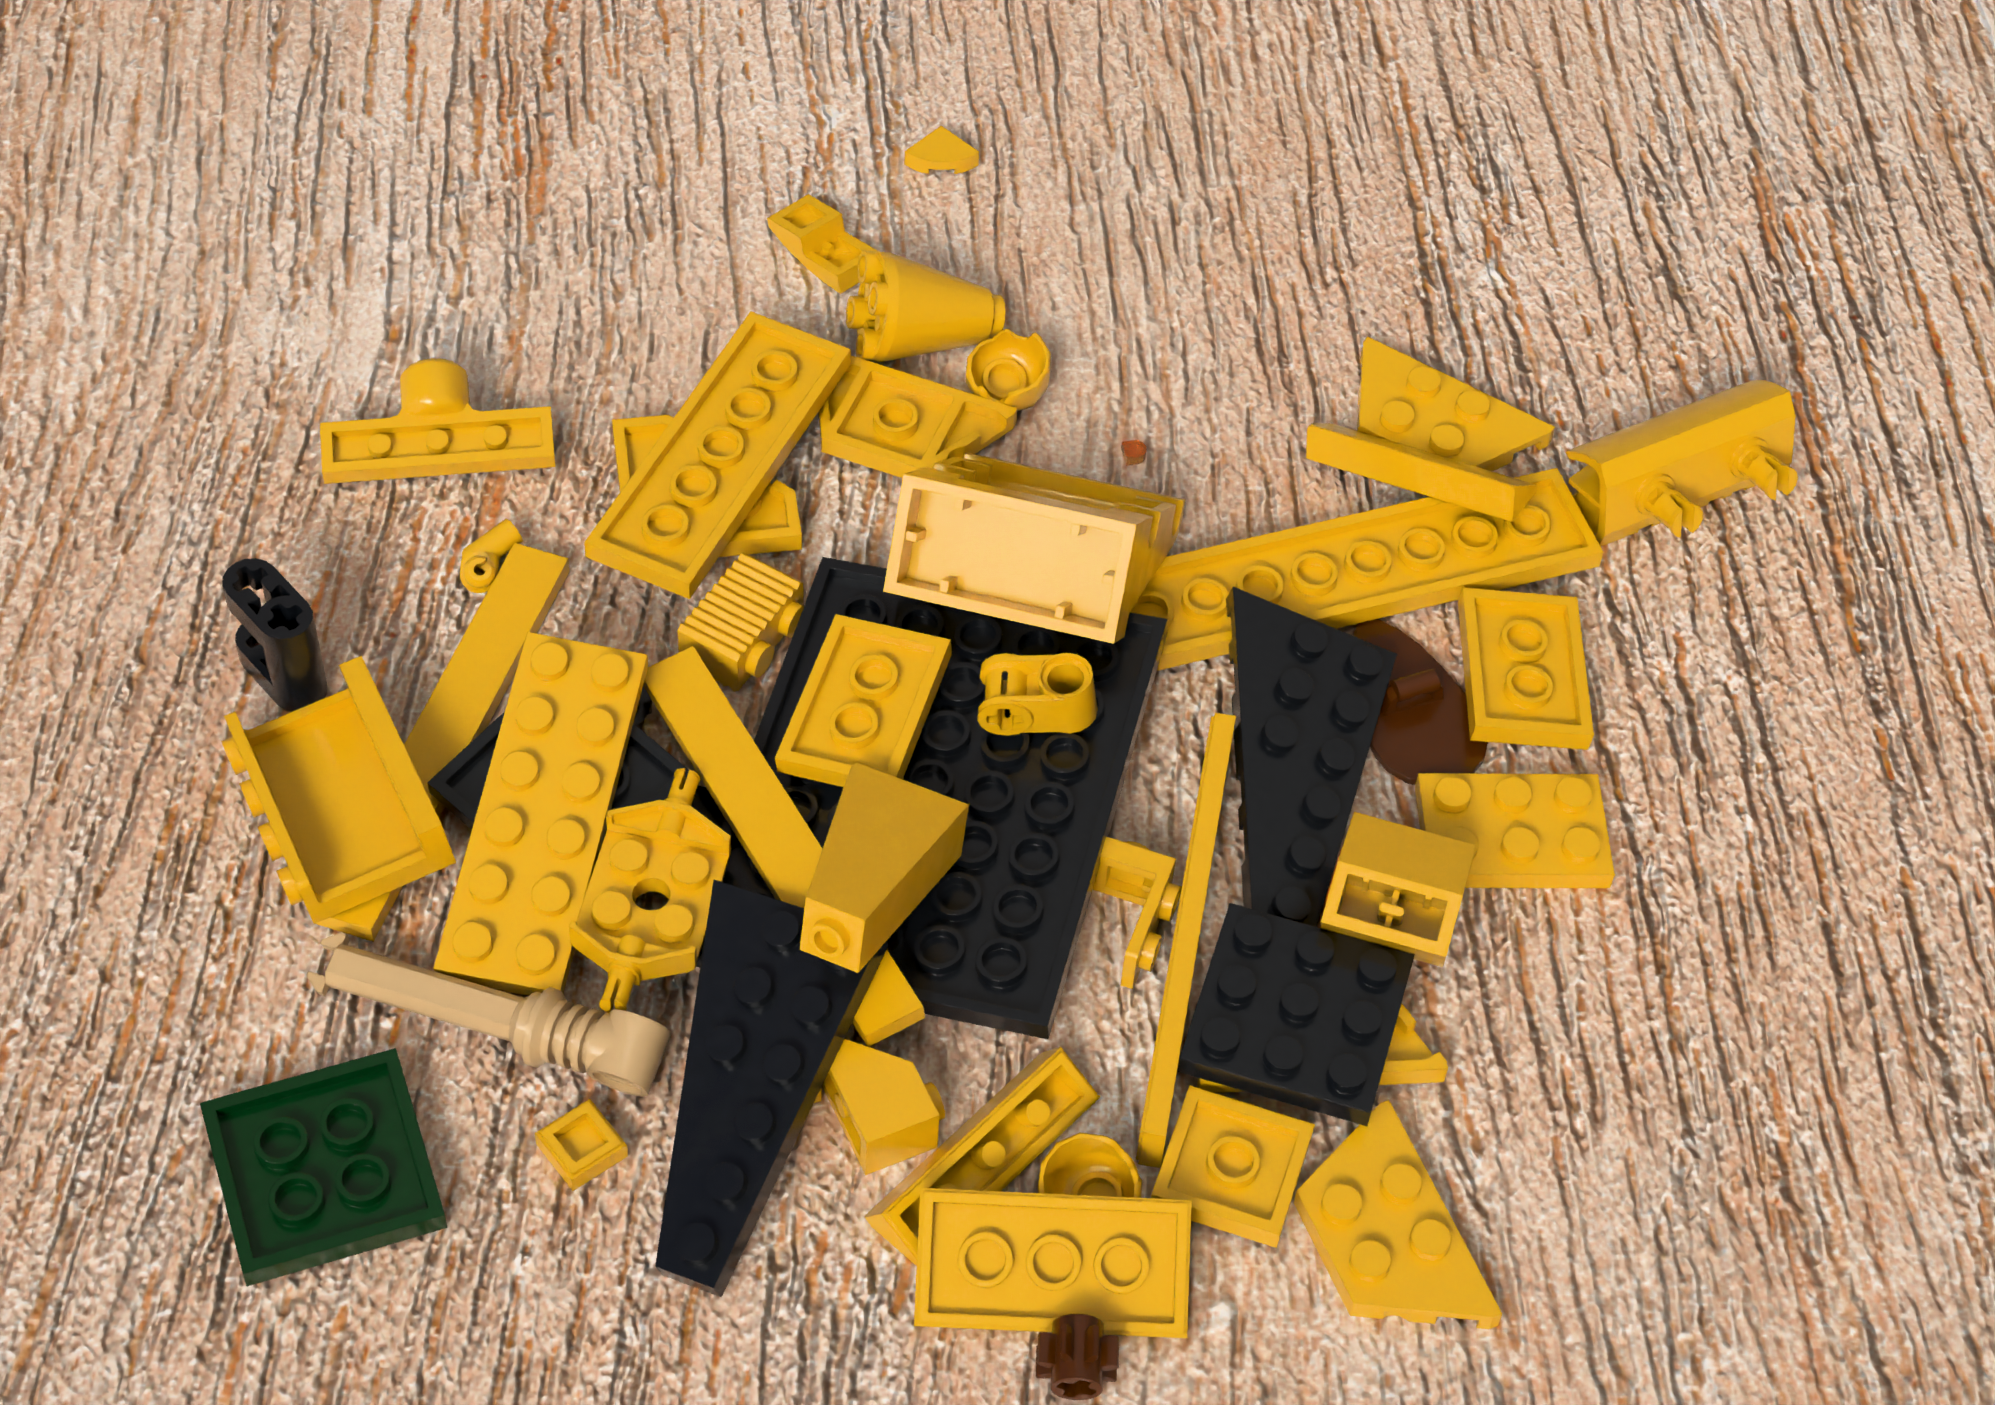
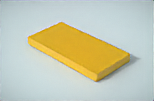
[914,1188,1191,1338]

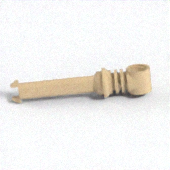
[306,933,671,1097]

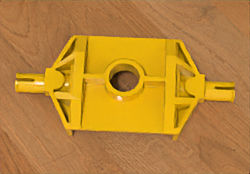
[569,768,731,1013]

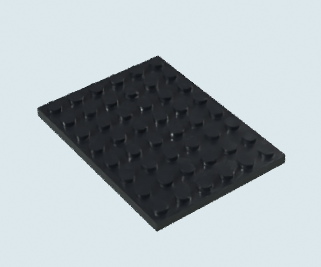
[696,557,1168,1039]

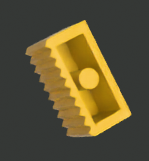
[677,553,804,692]

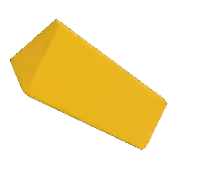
[1306,423,1537,522]
[864,1047,1100,1266]

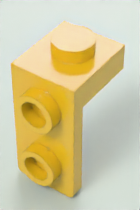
[1093,836,1182,989]

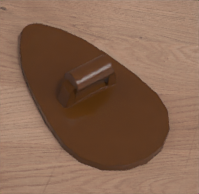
[1353,619,1488,785]

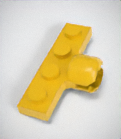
[320,358,556,484]

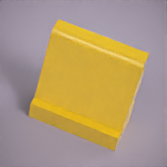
[883,453,1186,644]

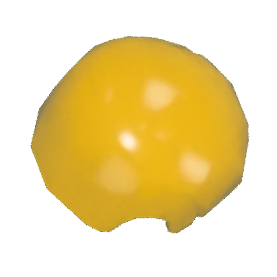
[966,329,1051,411]
[1038,1132,1142,1198]

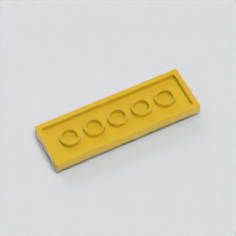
[584,311,851,599]
[433,632,648,996]

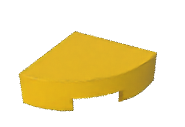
[904,126,979,174]

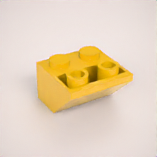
[1320,812,1476,967]

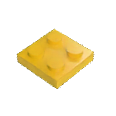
[1151,1085,1315,1248]

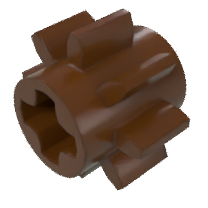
[1036,1314,1119,1400]

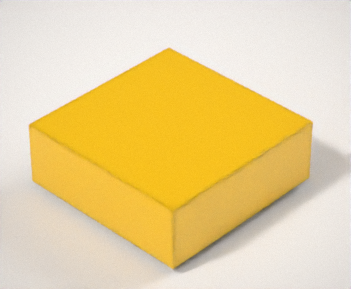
[535,1099,628,1191]

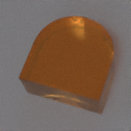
[1121,440,1147,466]

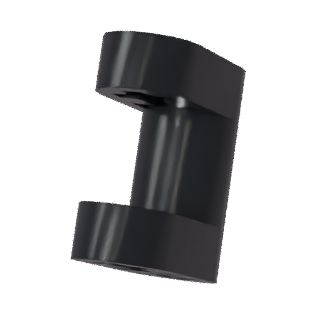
[222,558,327,712]

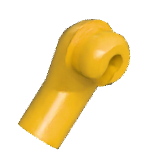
[460,519,523,593]

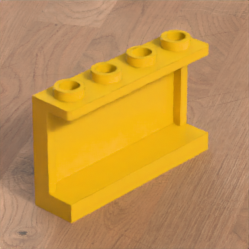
[221,656,456,924]

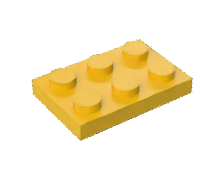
[1458,587,1594,750]
[775,614,952,787]
[1415,773,1615,888]

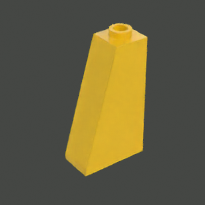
[800,762,969,973]

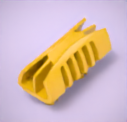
[1566,380,1798,546]

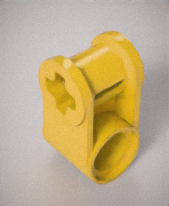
[977,653,1098,736]

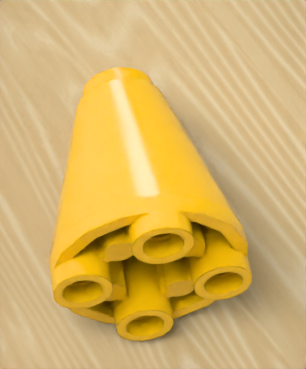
[846,250,1005,362]

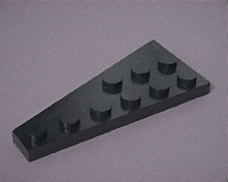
[1226,587,1397,927]
[655,880,889,1297]

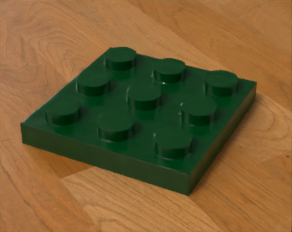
[200,1048,447,1286]

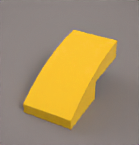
[767,194,878,294]

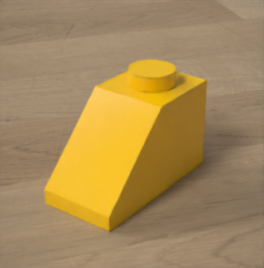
[822,1039,945,1175]

